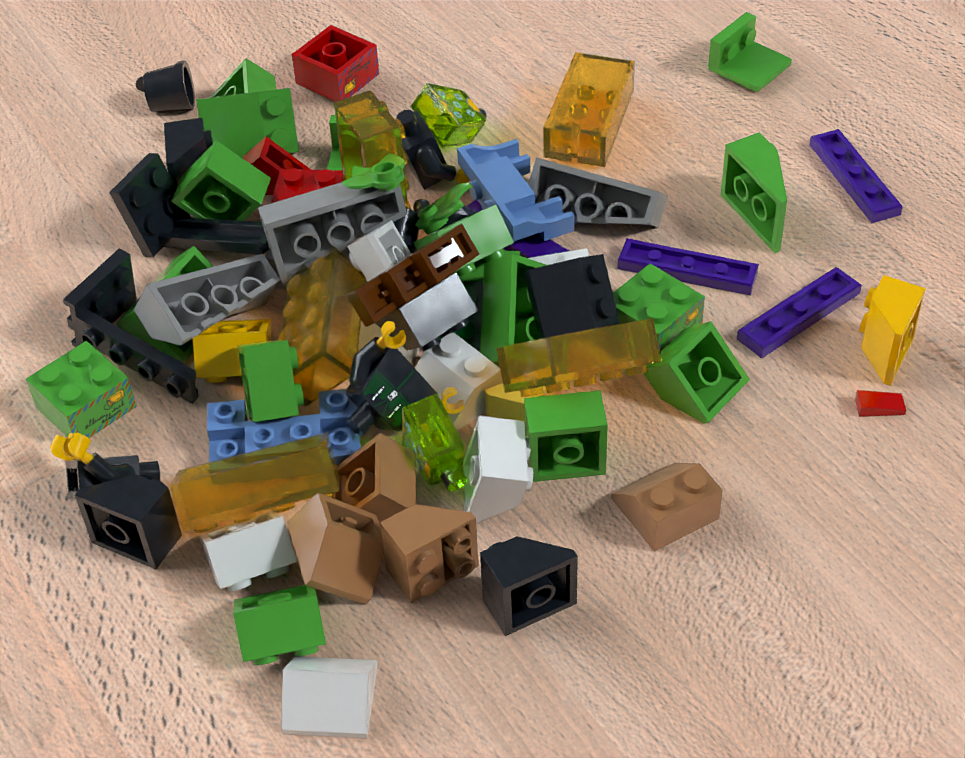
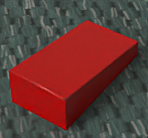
[855,390,906,417]

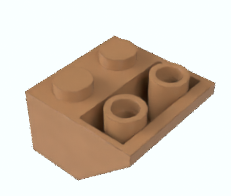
[287,493,384,605]
[380,504,479,603]

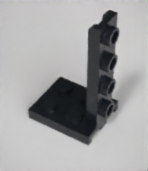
[109,153,270,257]
[63,248,199,404]

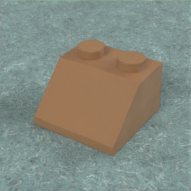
[331,433,416,527]
[611,462,723,552]

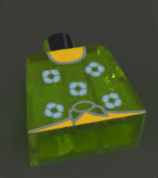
[410,83,487,148]
[402,394,467,492]

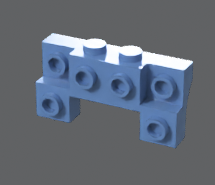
[457,139,574,241]
[207,389,361,484]

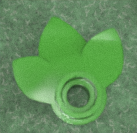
[342,153,405,191]
[415,183,472,235]

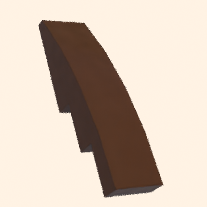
[347,223,480,327]

